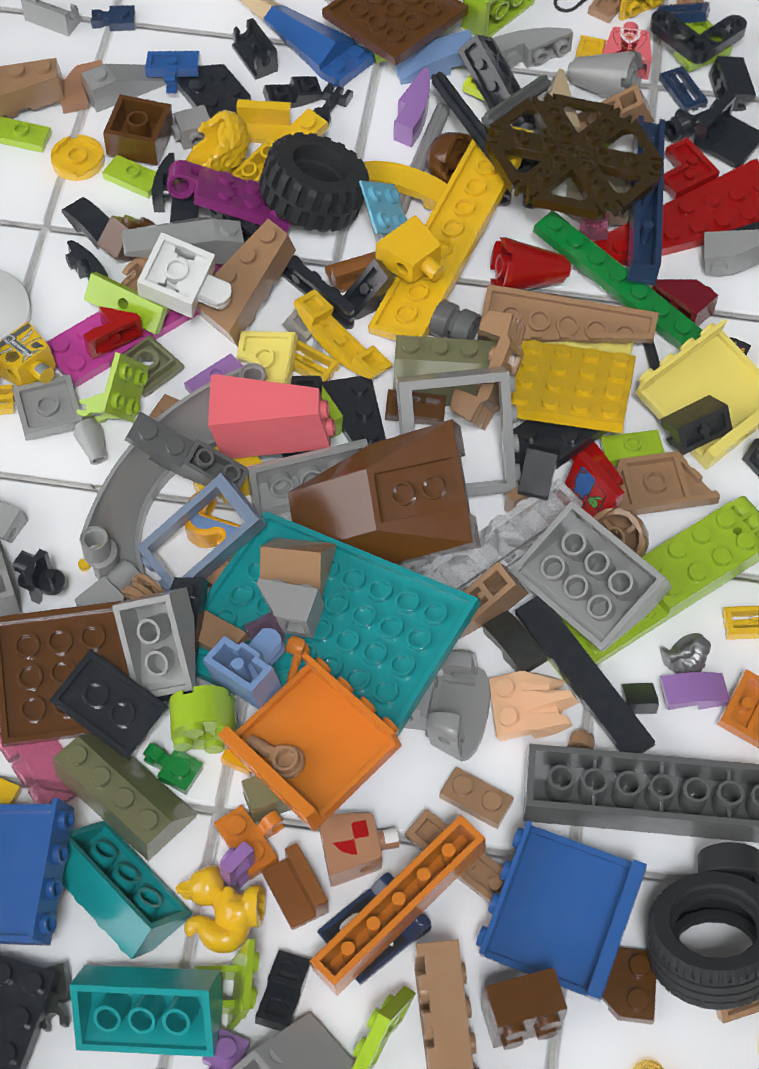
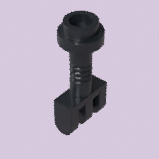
[313,83,354,125]

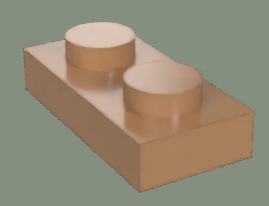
[439,767,514,829]

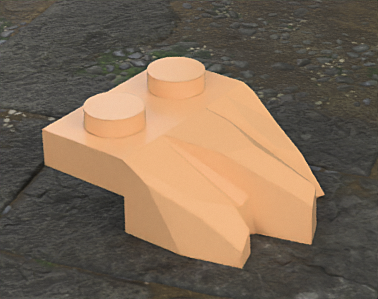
[489,671,580,742]

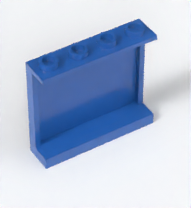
[0,798,75,946]
[476,820,647,1002]

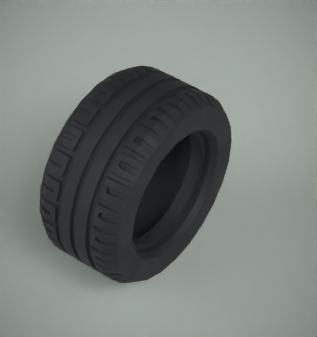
[648,871,759,1010]

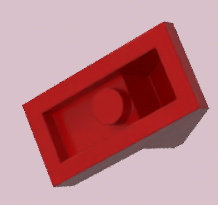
[83,307,143,360]

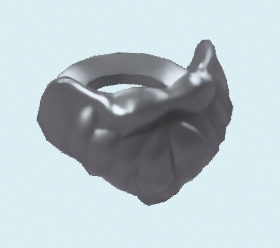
[661,633,711,674]

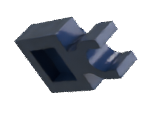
[91,5,136,31]

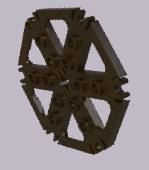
[485,93,663,220]

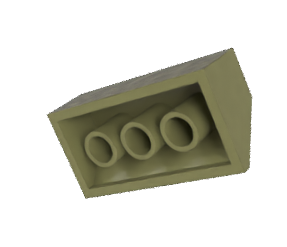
[393,335,498,406]
[53,733,197,861]

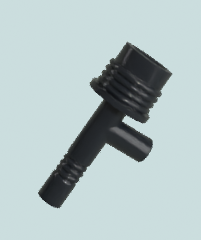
[665,109,709,141]

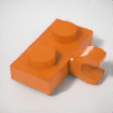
[213,805,284,880]

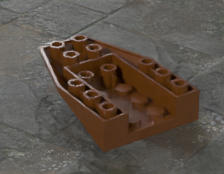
[288,419,481,564]

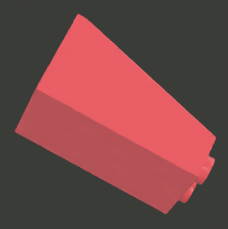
[208,374,335,459]

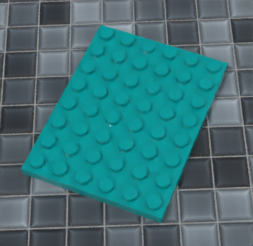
[195,511,480,736]

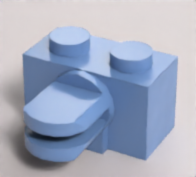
[203,628,286,710]

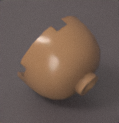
[593,508,649,558]

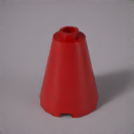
[490,237,571,290]

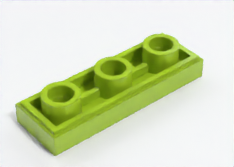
[83,272,168,334]

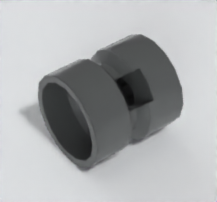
[429,299,481,340]

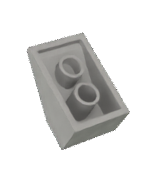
[112,587,196,697]

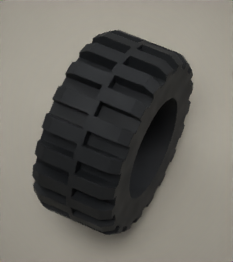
[259,132,370,232]

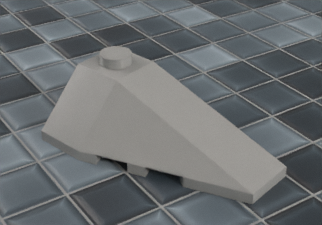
[121,217,244,264]

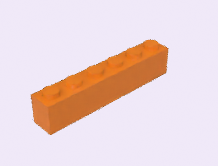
[310,814,486,996]

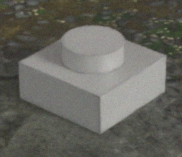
[281,309,311,342]

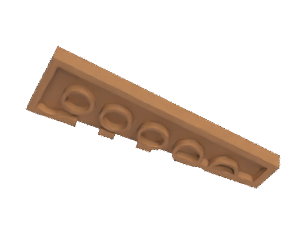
[478,284,658,343]

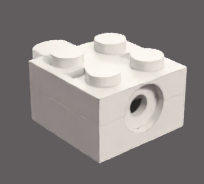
[137,232,232,318]

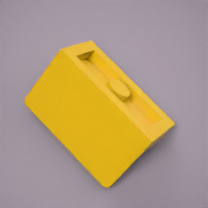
[236,99,292,143]

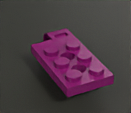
[167,160,290,233]

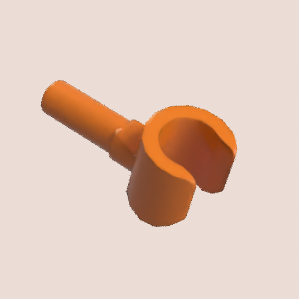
[286,635,310,682]

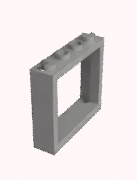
[395,366,521,496]

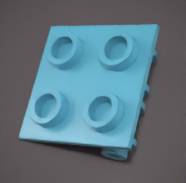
[359,181,407,238]

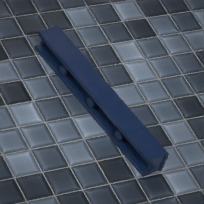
[627,115,665,286]

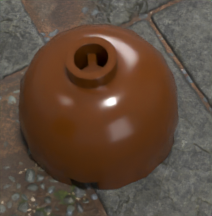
[426,132,473,184]

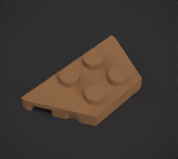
[617,451,720,515]

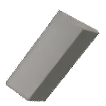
[247,438,368,516]

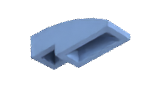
[394,29,473,85]

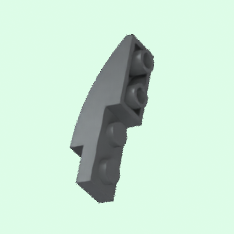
[124,411,248,489]

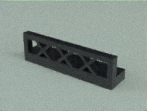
[457,34,537,129]

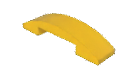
[364,161,447,210]
[293,289,393,380]

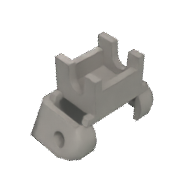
[404,649,491,762]

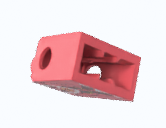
[602,21,652,80]

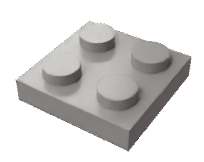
[12,374,82,441]

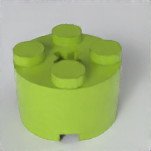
[169,685,237,754]

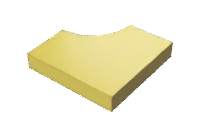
[236,331,298,384]

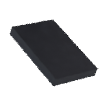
[49,649,169,761]

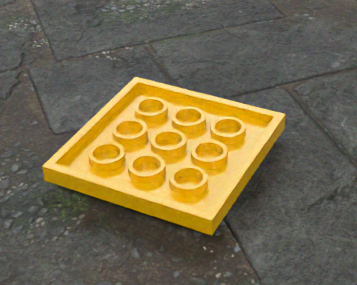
[511,340,636,433]

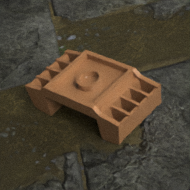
[450,310,526,431]

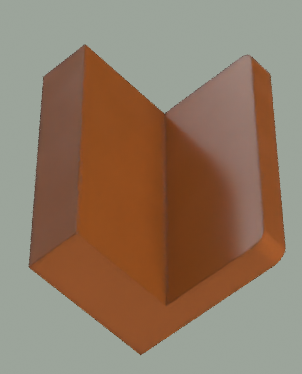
[325,252,376,293]
[262,843,329,930]

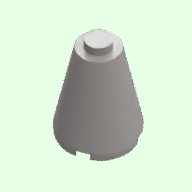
[567,51,643,98]

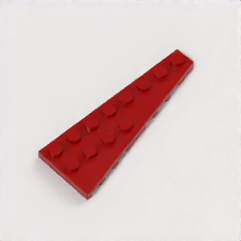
[585,159,759,276]

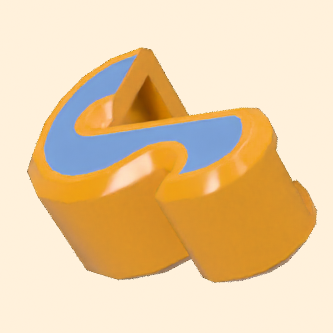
[184,491,241,559]

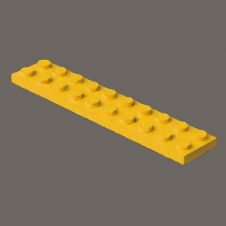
[368,123,533,341]

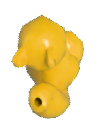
[175,863,266,953]

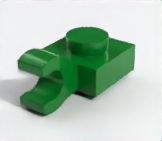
[143,743,204,795]

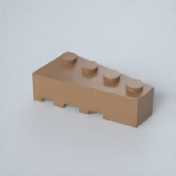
[0,58,65,118]
[196,219,296,347]
[414,939,479,1069]

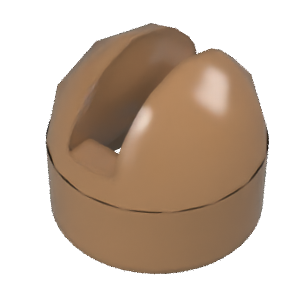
[567,729,595,749]

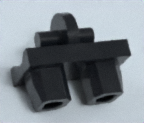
[12,548,66,605]

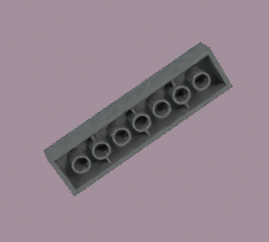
[523,743,759,843]

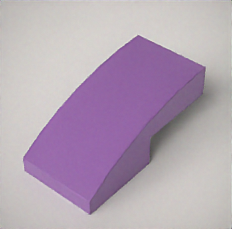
[660,672,730,710]

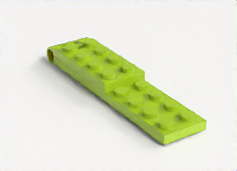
[543,496,759,685]

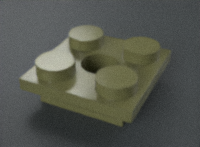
[110,335,184,397]

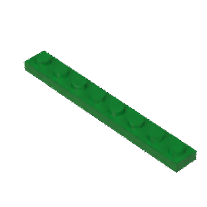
[533,211,702,350]

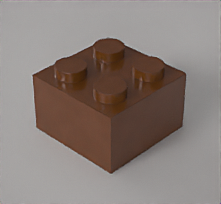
[103,94,174,166]
[481,967,568,1050]

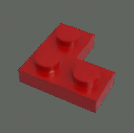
[663,137,720,199]

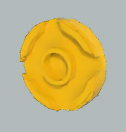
[50,135,105,181]

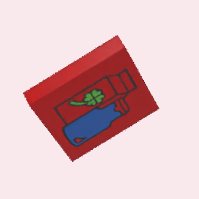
[559,452,625,517]

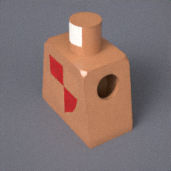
[319,813,400,887]

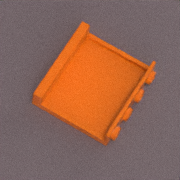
[217,652,402,832]

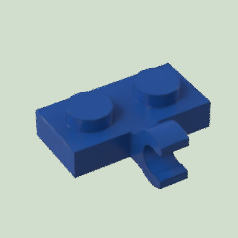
[145,51,201,94]

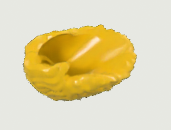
[186,110,249,173]

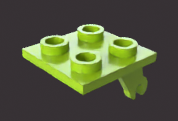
[76,352,149,423]
[195,938,260,1029]

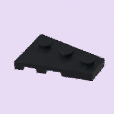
[322,376,386,445]

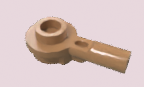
[246,735,305,779]

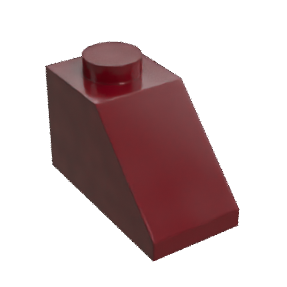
[652,279,719,326]

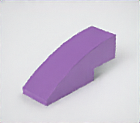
[393,67,430,148]

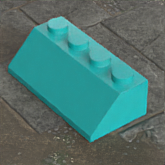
[62,821,193,960]
[69,965,223,1057]

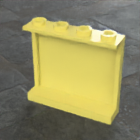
[635,319,759,470]

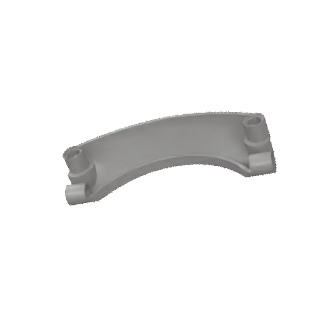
[79,363,267,591]

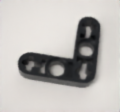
[649,10,747,64]

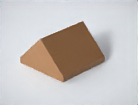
[260,538,336,597]

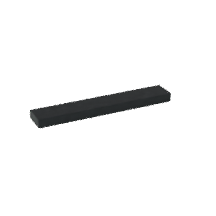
[515,596,656,754]

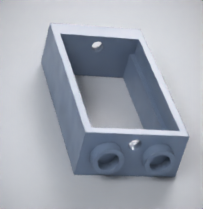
[137,473,268,591]

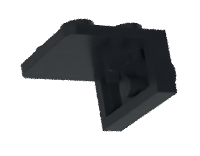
[694,92,759,168]

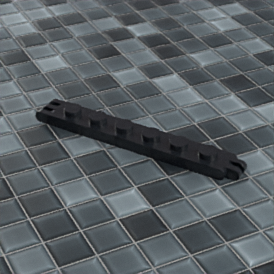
[209,209,354,329]

